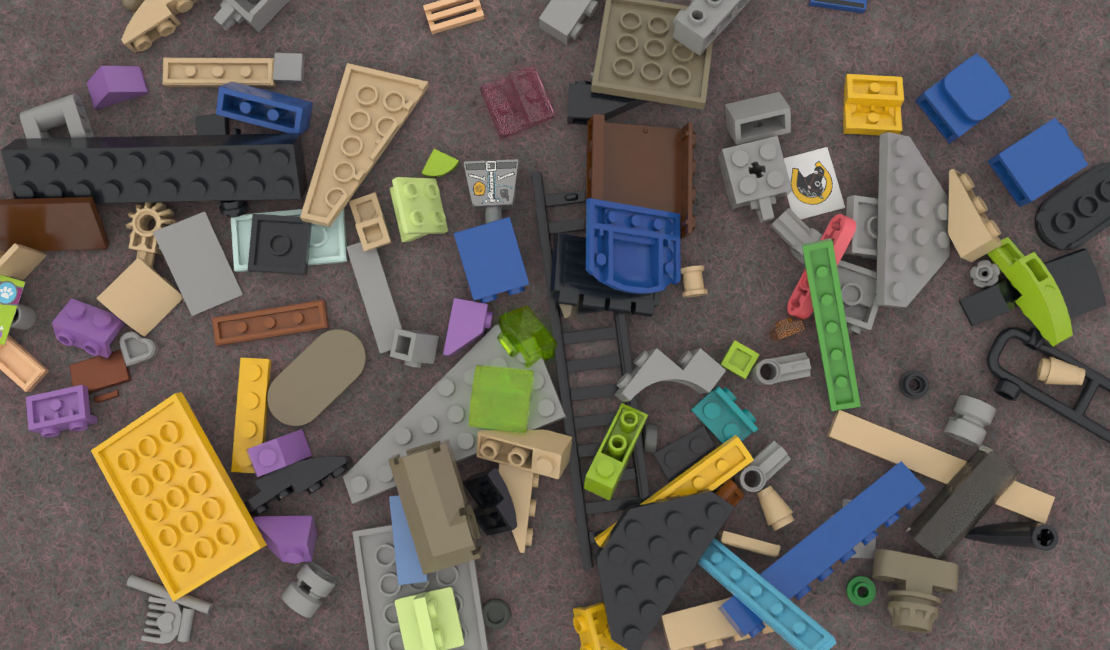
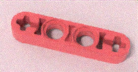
[787,214,856,320]

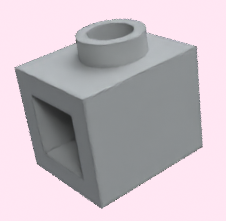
[390,328,439,368]

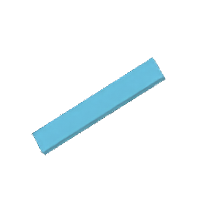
[698,538,836,650]

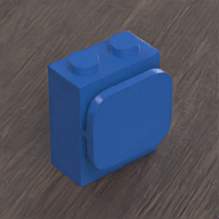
[915,53,1012,144]
[987,118,1088,207]
[454,217,529,303]

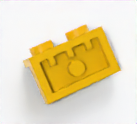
[573,601,627,650]

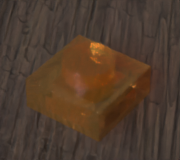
[769,317,806,342]

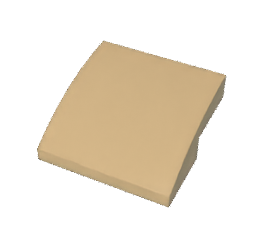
[97,257,184,337]

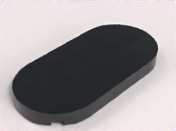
[1035,162,1110,250]

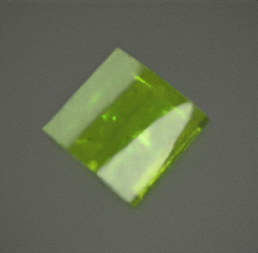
[468,364,534,433]

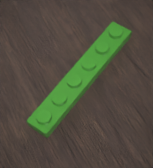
[801,238,861,411]

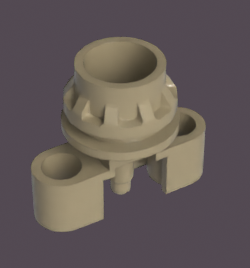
[872,549,959,633]

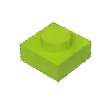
[720,340,760,379]

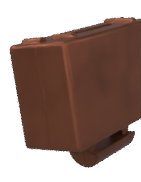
[69,349,132,403]

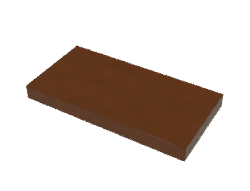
[0,197,109,252]

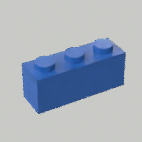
[216,81,313,135]

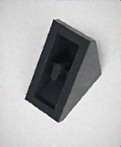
[959,278,1021,326]

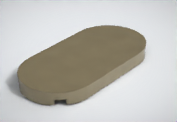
[267,329,367,426]

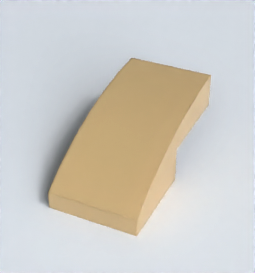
[349,192,392,252]

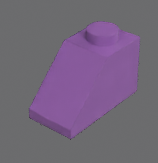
[443,298,493,357]
[246,429,312,477]
[253,516,317,564]

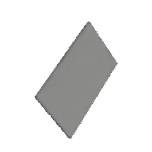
[153,212,243,316]

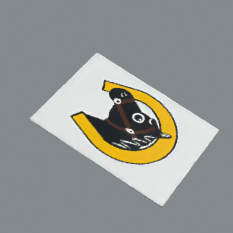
[784,147,845,219]

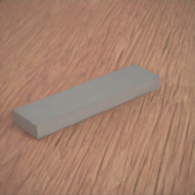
[346,242,403,354]

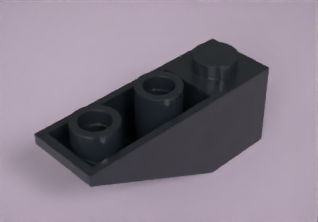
[567,80,648,125]

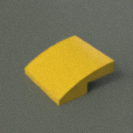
[843,74,904,136]

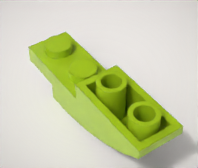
[987,237,1073,347]

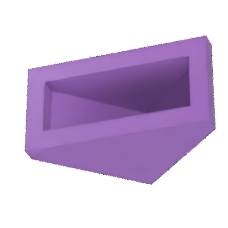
[87,66,149,110]

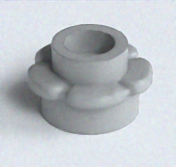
[970,260,1000,288]

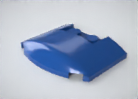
[586,198,681,294]

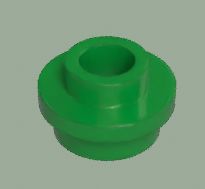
[846,576,876,606]

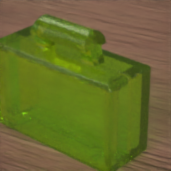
[497,305,558,369]

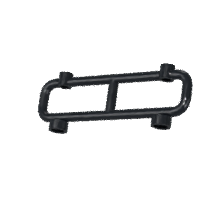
[986,327,1110,444]

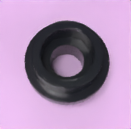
[219,200,248,218]
[899,370,929,399]

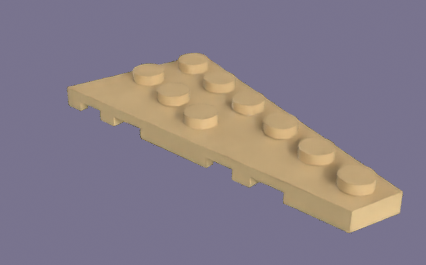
[300,63,429,227]

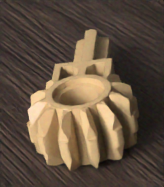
[125,202,177,268]

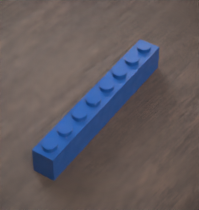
[718,461,926,638]

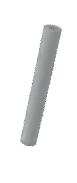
[127,575,213,614]

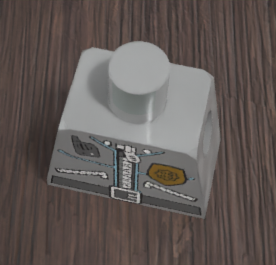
[464,159,519,223]

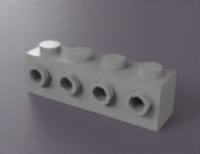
[673,0,751,56]

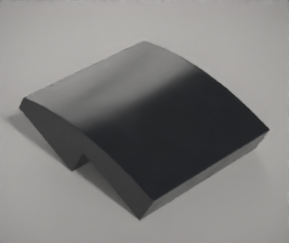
[1044,248,1106,318]
[462,468,517,536]

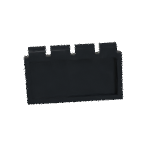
[550,233,660,317]

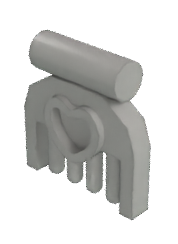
[141,596,195,644]

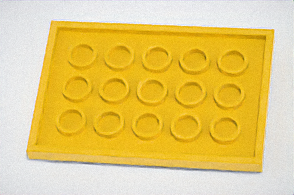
[91,392,267,602]

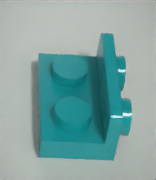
[691,386,758,444]

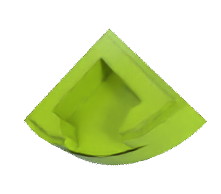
[422,149,460,178]

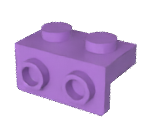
[52,298,125,358]

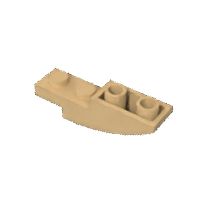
[121,0,198,53]

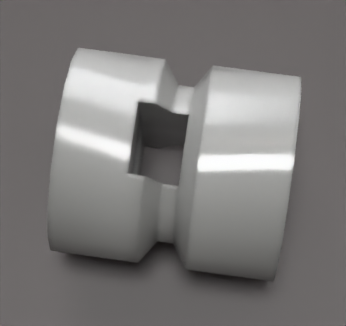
[944,395,997,447]
[281,562,337,618]

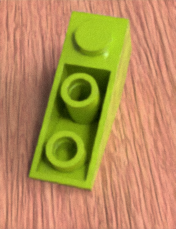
[584,403,648,501]

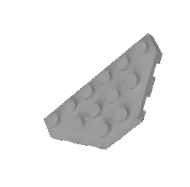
[876,132,950,308]

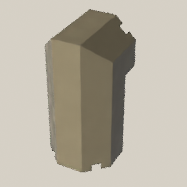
[388,439,483,575]

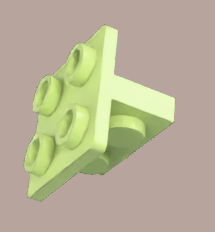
[390,177,448,242]
[395,586,464,650]

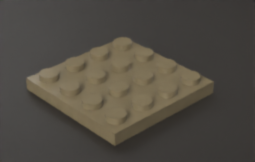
[591,0,713,110]

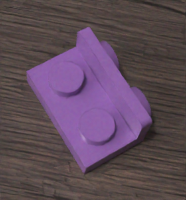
[26,385,98,437]

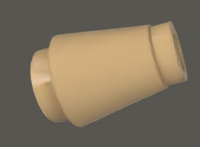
[1037,356,1085,386]
[757,486,795,531]

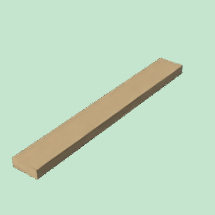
[827,410,1055,524]

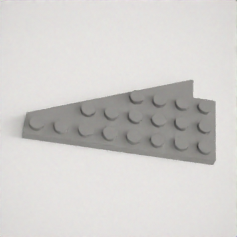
[343,324,567,504]

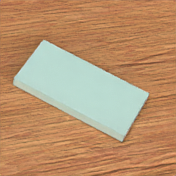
[231,208,348,272]

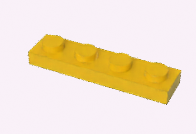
[231,358,271,473]

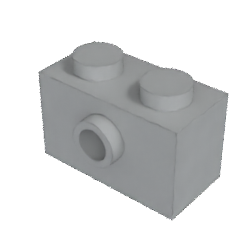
[725,92,791,145]

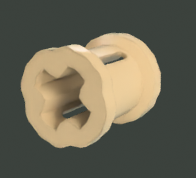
[681,265,708,298]

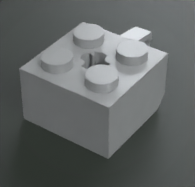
[213,0,290,33]
[717,136,792,223]

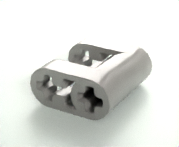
[20,93,94,139]

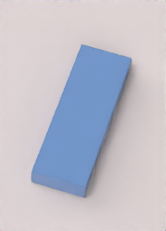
[389,495,429,585]

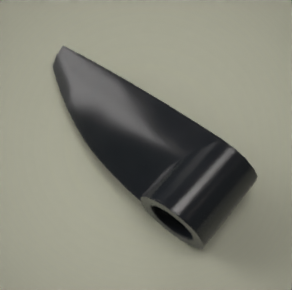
[964,521,1059,551]

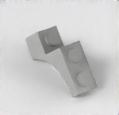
[614,348,726,402]

